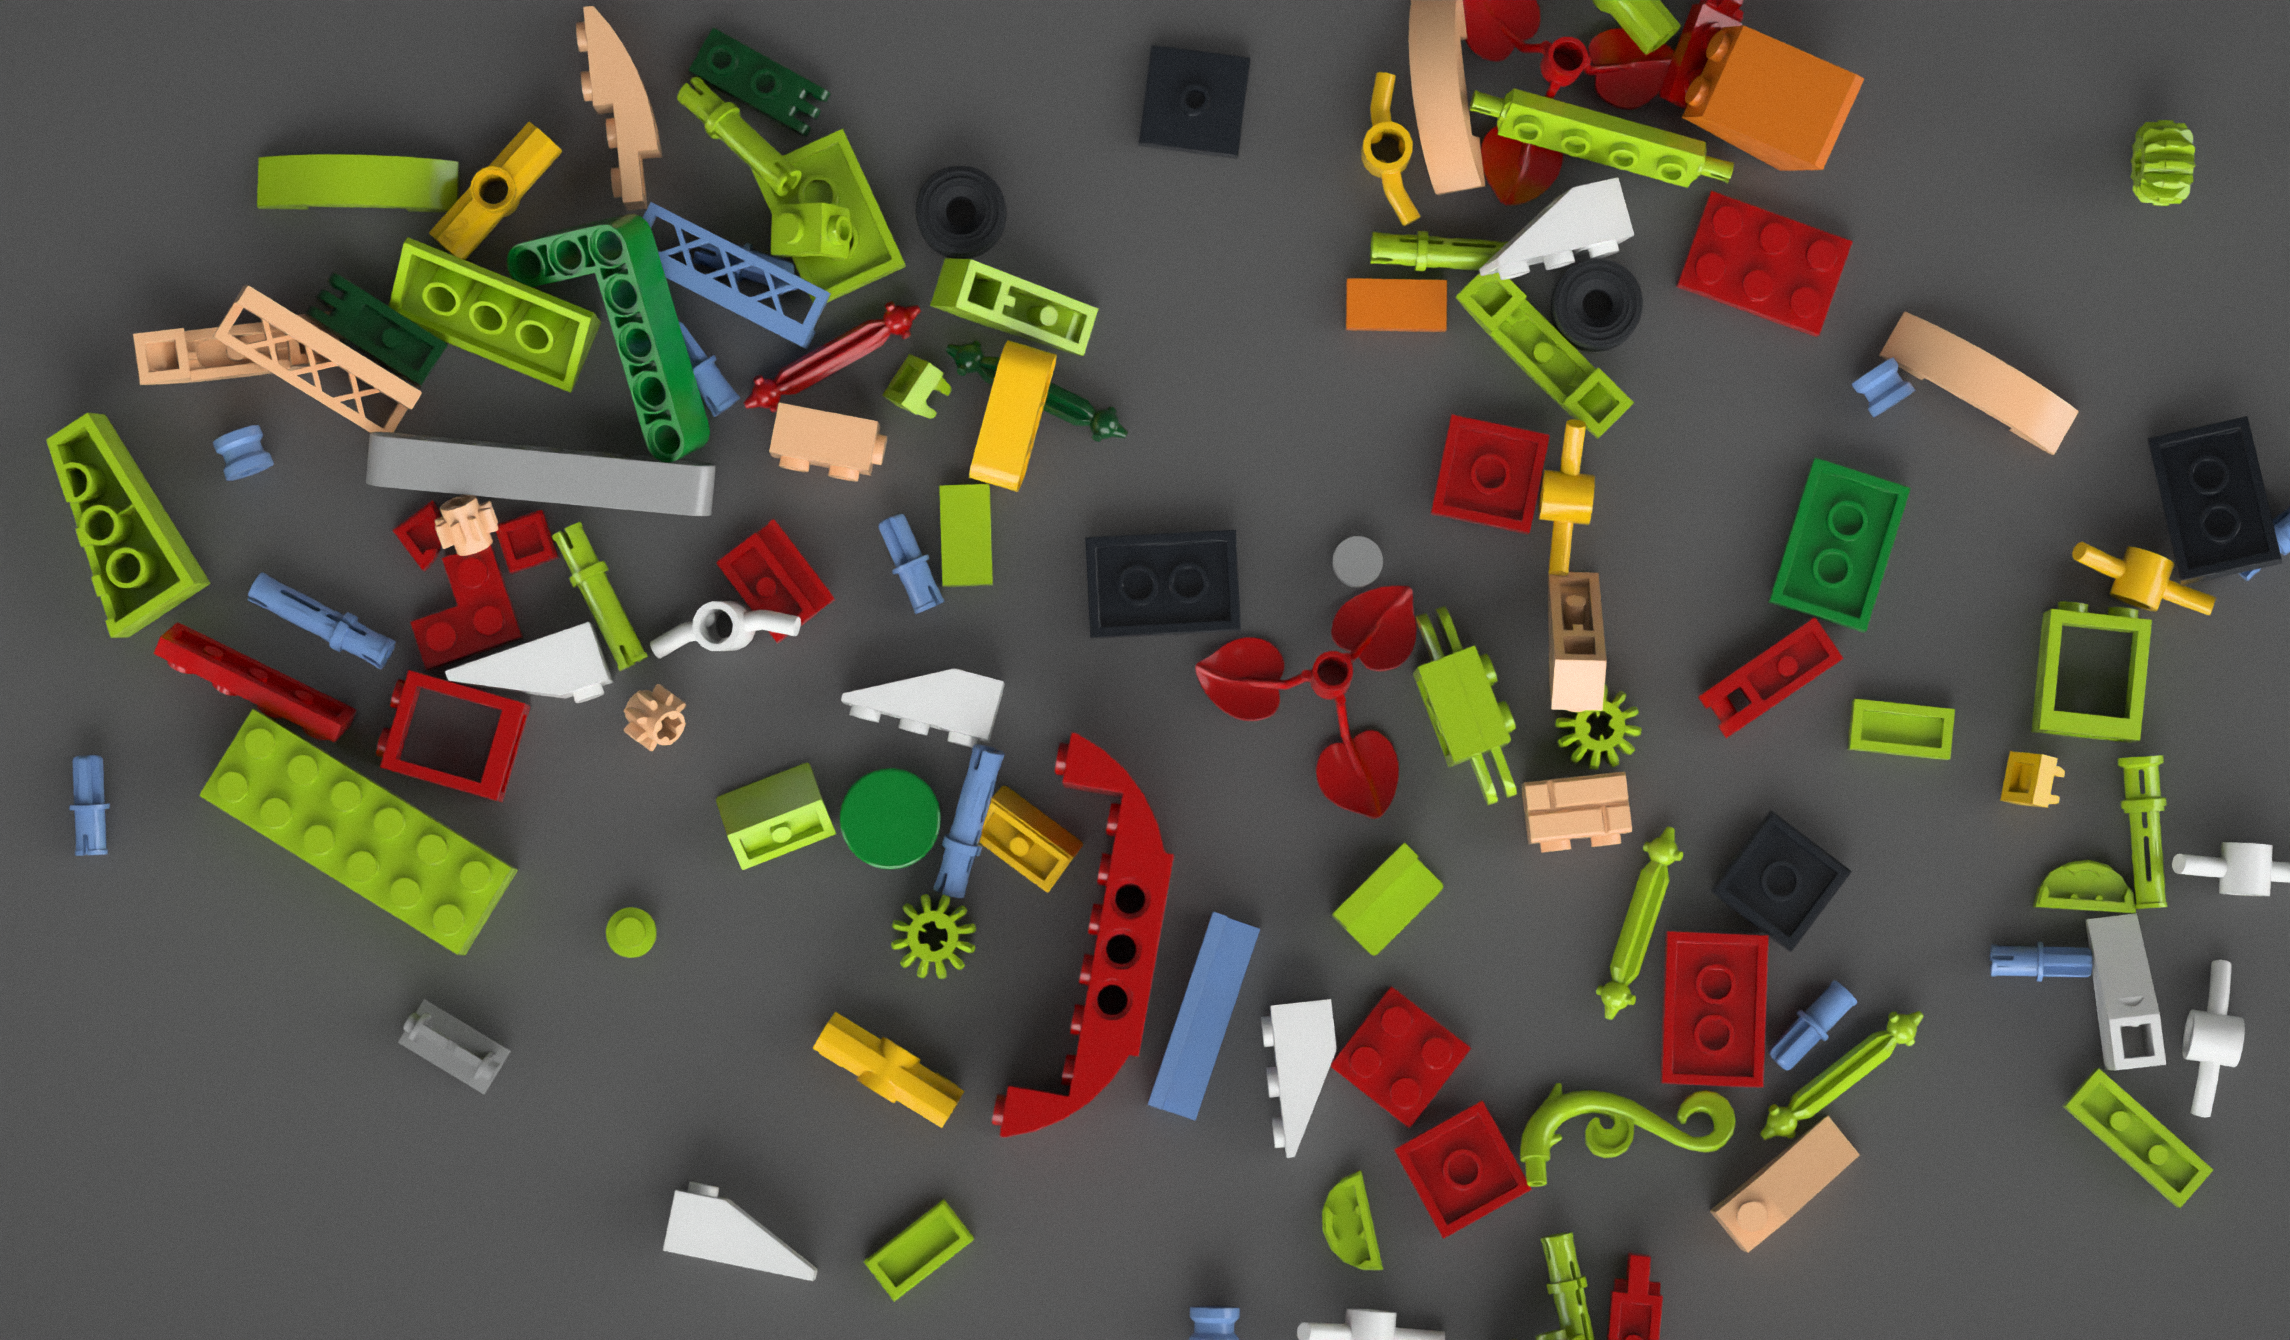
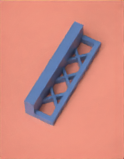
[643,202,831,349]
[1148,912,1260,1121]

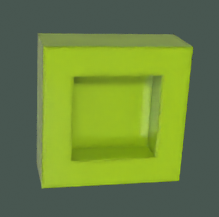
[882,354,951,419]

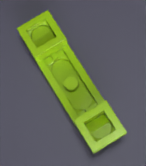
[257,154,459,212]
[1455,272,1634,439]

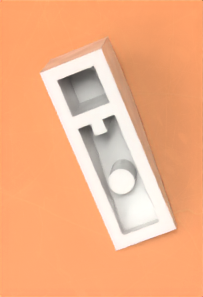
[445,622,613,703]
[663,1182,818,1281]

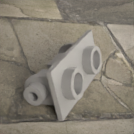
[398,999,511,1094]

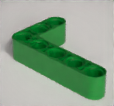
[507,214,710,463]

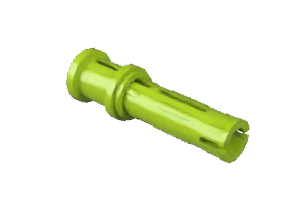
[2117,755,2167,909]

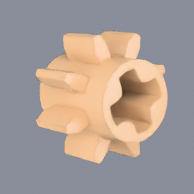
[434,495,499,556]
[624,684,686,751]

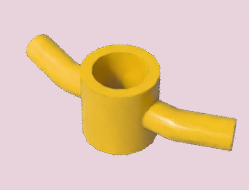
[1361,72,1421,226]
[1538,419,1595,576]
[2072,542,2217,616]

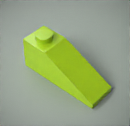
[930,258,1098,356]

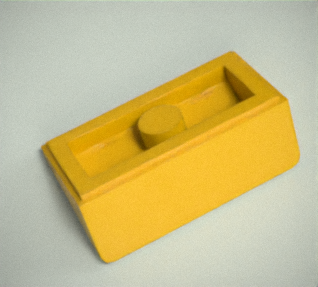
[979,785,1083,893]

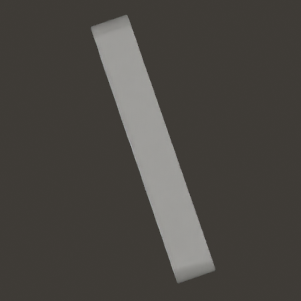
[366,432,716,516]

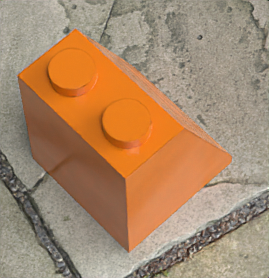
[1682,25,1864,171]

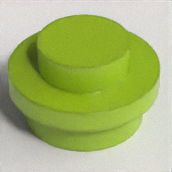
[606,907,657,958]

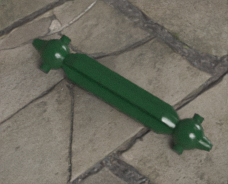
[945,341,1128,442]

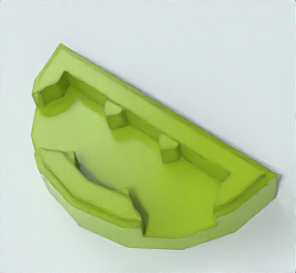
[2033,860,2136,914]
[1322,1170,1383,1270]

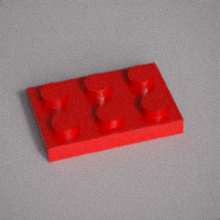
[1676,191,1853,337]
[1660,931,1769,1088]

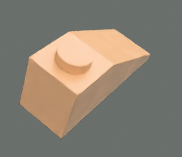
[1548,572,1607,712]
[1710,1115,1860,1252]

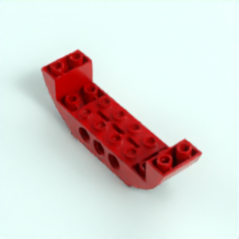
[992,732,1174,1138]

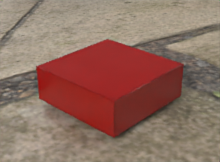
[496,509,559,574]

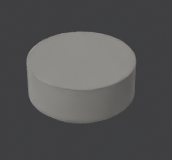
[1332,536,1383,588]

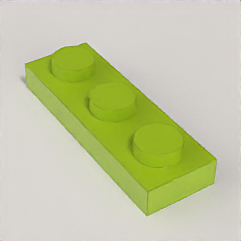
[2063,1068,2213,1208]

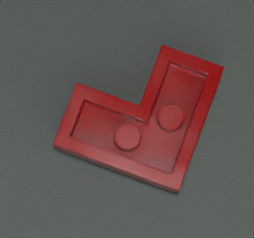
[410,544,523,671]

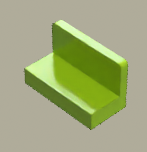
[716,763,836,870]
[1332,842,1443,956]

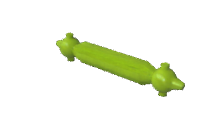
[1596,826,1683,1020]
[1760,1011,1924,1140]

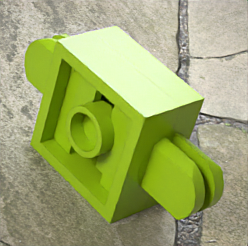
[1413,605,1517,805]

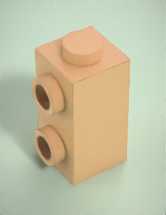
[769,403,887,482]

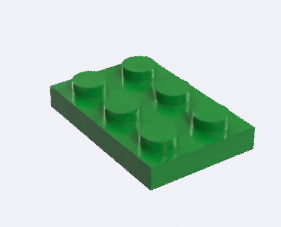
[1768,458,1911,633]

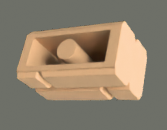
[1522,771,1632,853]

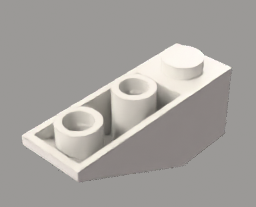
[1479,177,1634,280]
[841,668,1005,748]
[2085,913,2166,1070]
[1261,999,1337,1158]

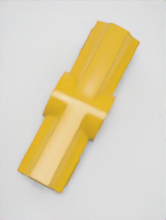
[429,121,563,260]
[813,1011,965,1128]

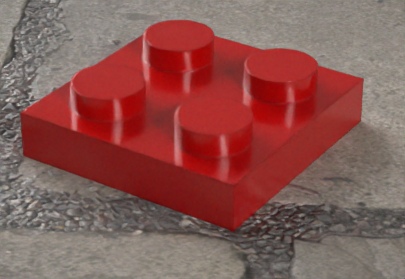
[1430,414,1550,535]
[1330,986,1472,1128]
[1393,1100,1532,1239]

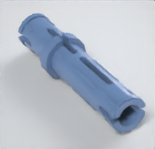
[247,572,396,669]
[933,744,1005,898]

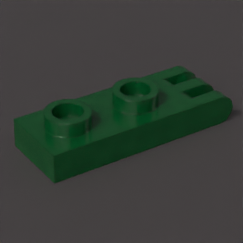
[688,27,831,137]
[305,272,448,389]

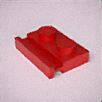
[716,519,836,644]

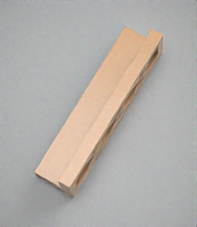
[213,285,422,433]

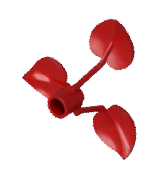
[1463,0,1675,206]
[1195,586,1417,819]

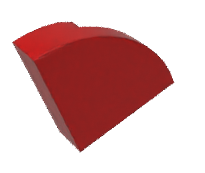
[392,500,442,572]

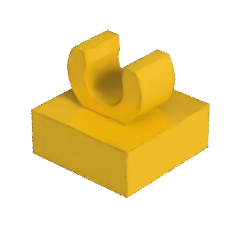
[2000,751,2065,808]

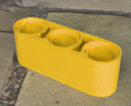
[969,340,1057,492]

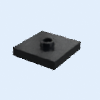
[1139,45,1251,159]
[1709,810,1852,952]

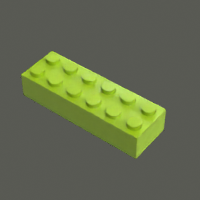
[199,709,518,956]

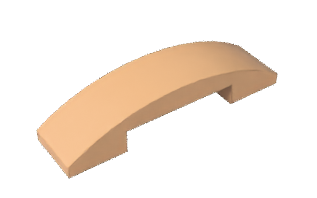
[1409,0,1485,195]
[133,311,340,385]
[1879,311,2079,456]

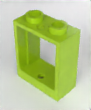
[2031,601,2152,743]

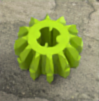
[2130,120,2196,206]
[1555,684,1642,770]
[891,894,976,979]

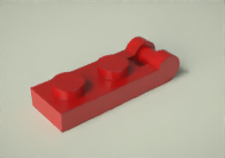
[1698,617,1844,738]

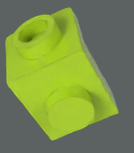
[771,202,852,259]

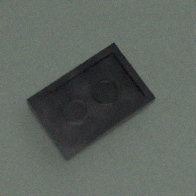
[2148,416,2282,586]
[1085,530,1241,639]

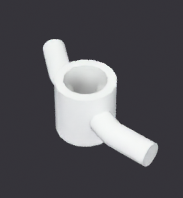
[650,601,801,659]
[2172,842,2290,896]
[2182,960,2245,1117]
[1297,1308,1445,1340]

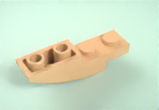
[576,6,662,210]

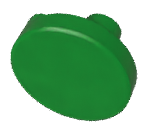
[840,768,941,870]

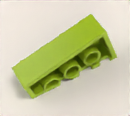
[46,412,211,638]

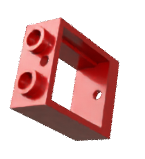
[376,670,531,803]

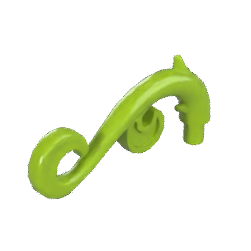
[1520,1083,1736,1187]

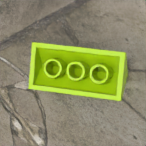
[389,237,601,393]

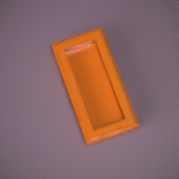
[1346,278,1447,332]

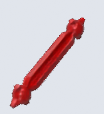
[743,301,921,413]

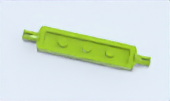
[1469,88,1734,188]

